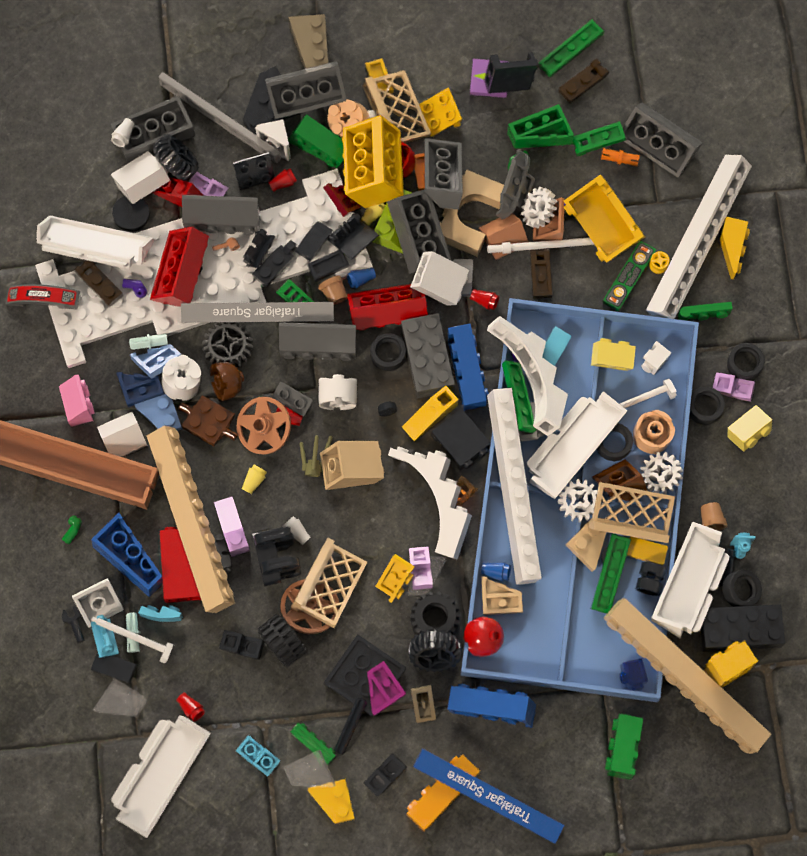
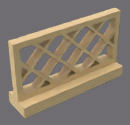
[363,70,431,143]
[589,482,675,543]
[291,538,367,628]

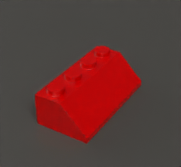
[150,227,209,307]
[347,284,428,330]

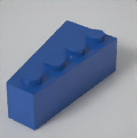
[447,323,488,411]
[91,513,163,597]
[447,684,536,728]

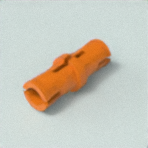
[601,148,640,167]

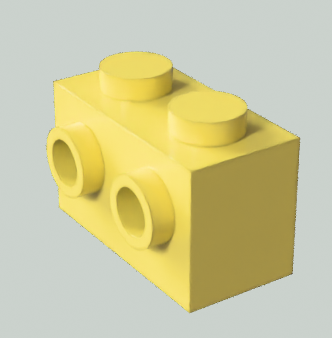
[591,338,636,371]
[728,405,772,452]

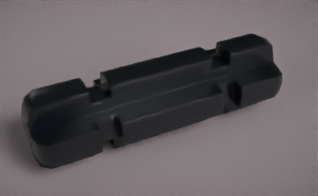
[721,549,735,586]

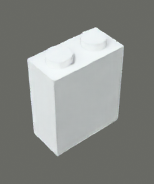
[111,151,170,204]
[411,251,469,305]

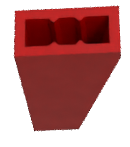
[160,527,201,603]

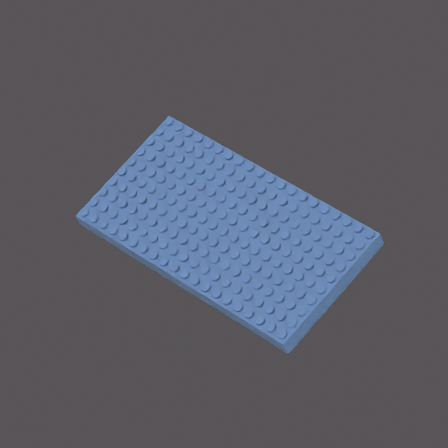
[461,298,699,702]

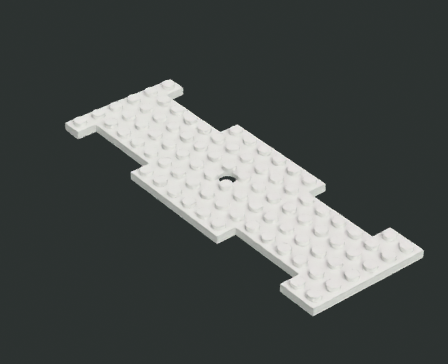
[35,169,373,368]

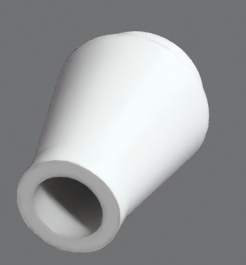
[111,119,134,147]
[282,516,311,545]

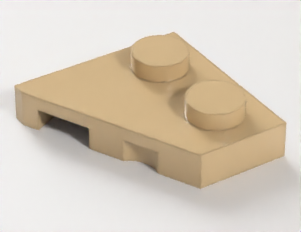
[566,518,606,572]
[481,576,523,615]

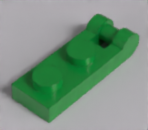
[573,121,626,156]
[678,302,733,321]

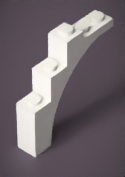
[487,316,568,436]
[388,447,472,560]

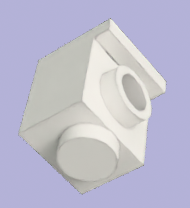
[641,341,671,375]

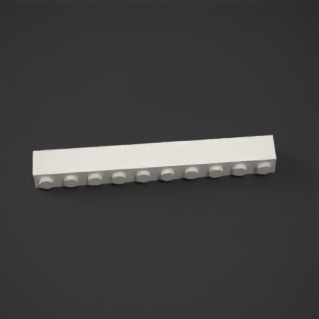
[646,155,752,319]
[487,388,542,585]

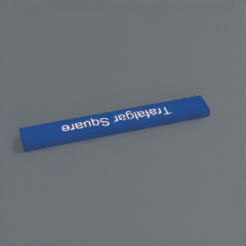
[413,749,564,843]

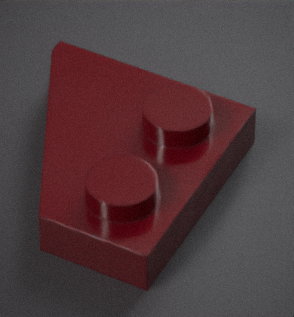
[323,183,363,217]

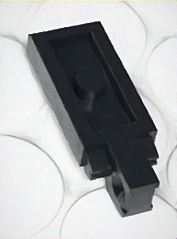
[252,240,297,288]

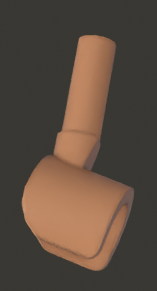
[212,237,240,251]

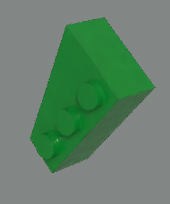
[507,104,574,149]
[288,114,344,168]
[605,714,643,780]

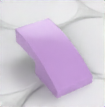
[189,172,228,196]
[713,372,755,401]
[409,547,433,590]

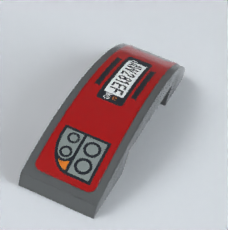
[6,284,80,310]

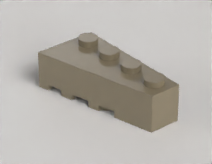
[289,15,328,69]

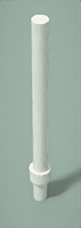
[487,238,595,254]

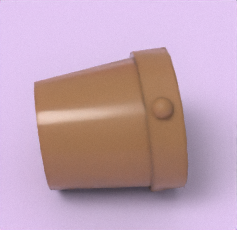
[318,275,348,305]
[701,502,727,531]

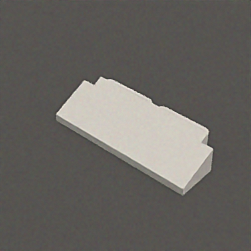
[37,216,154,269]
[527,392,627,499]
[651,522,729,638]
[112,715,211,838]

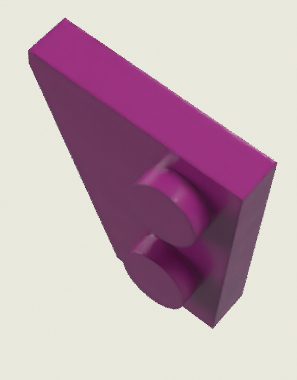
[367,661,406,716]

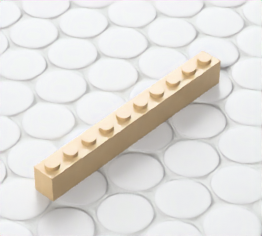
[147,425,235,613]
[603,598,771,754]

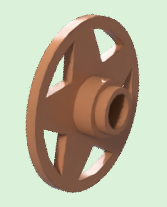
[237,397,291,455]
[281,579,340,634]

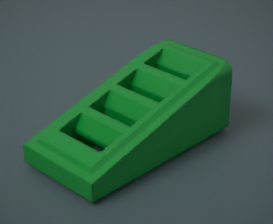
[276,279,314,302]

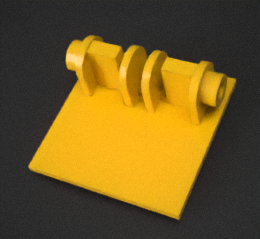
[419,88,462,137]

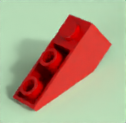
[151,177,204,207]

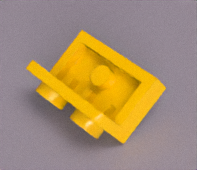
[375,554,415,603]

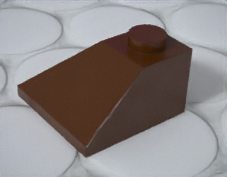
[592,459,648,501]

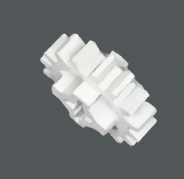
[521,187,557,229]
[640,452,683,494]
[558,479,598,522]

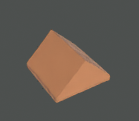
[533,197,564,242]
[478,213,528,260]

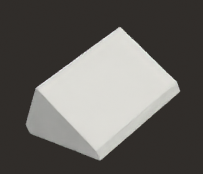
[255,120,290,161]
[97,412,147,457]
[72,578,124,628]

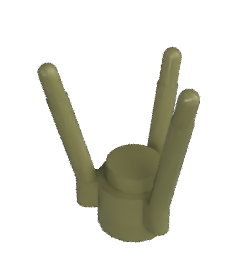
[300,435,332,477]

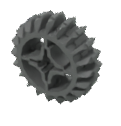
[202,322,254,368]

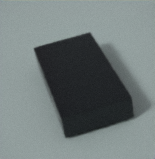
[307,250,349,282]

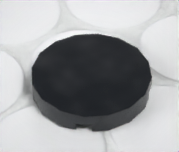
[112,196,150,231]

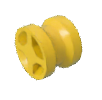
[649,252,669,274]

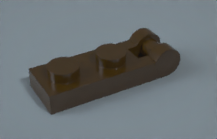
[558,59,610,104]
[530,248,552,299]
[74,260,123,308]

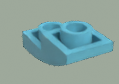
[542,326,571,366]
[139,605,183,622]
[235,735,280,776]

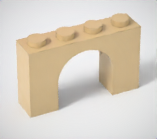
[439,170,504,257]

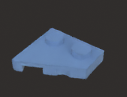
[130,344,181,379]
[135,394,182,431]

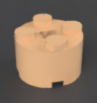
[328,99,370,137]
[633,410,675,454]

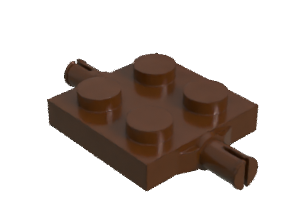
[179,395,238,447]

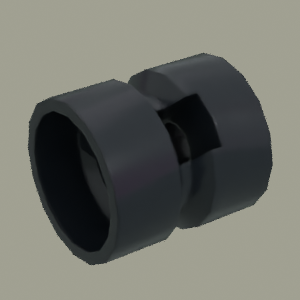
[635,562,666,596]

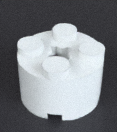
[162,355,201,401]
[319,374,357,410]

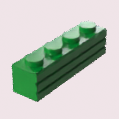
[290,722,336,766]

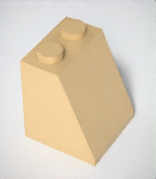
[320,441,384,490]

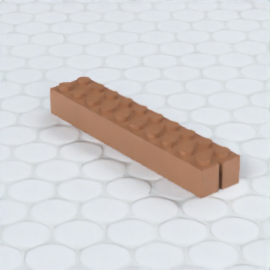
[0,420,160,510]

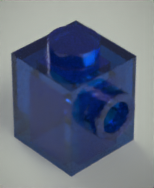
[619,658,648,691]

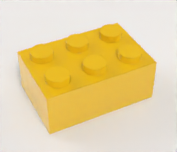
[704,641,758,688]

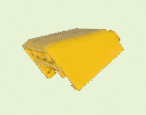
[564,175,645,263]

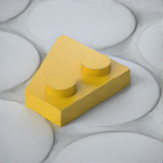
[308,779,354,824]

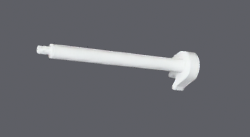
[620,379,677,408]
[91,617,173,663]

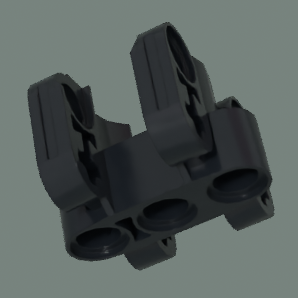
[252,527,301,587]

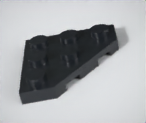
[243,66,300,135]

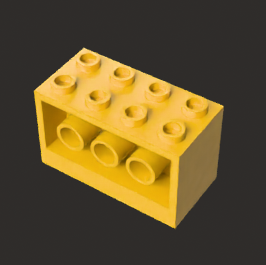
[342,115,404,209]

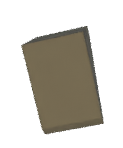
[411,685,436,723]

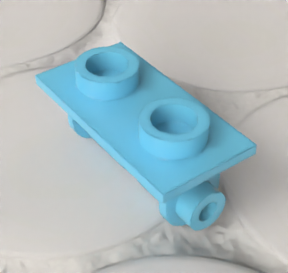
[730,533,755,559]
[91,615,119,658]

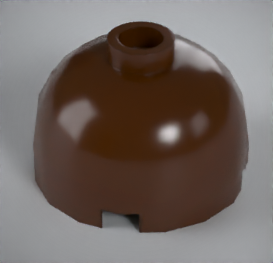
[210,362,244,401]

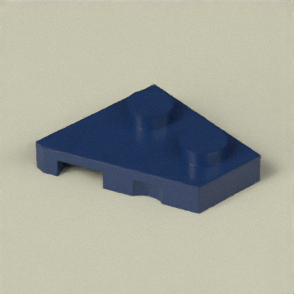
[117,372,164,407]

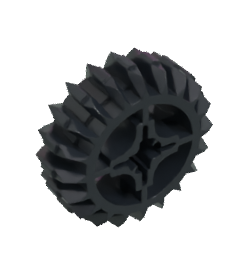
[153,134,199,180]
[408,629,462,673]

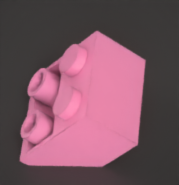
[59,375,95,427]

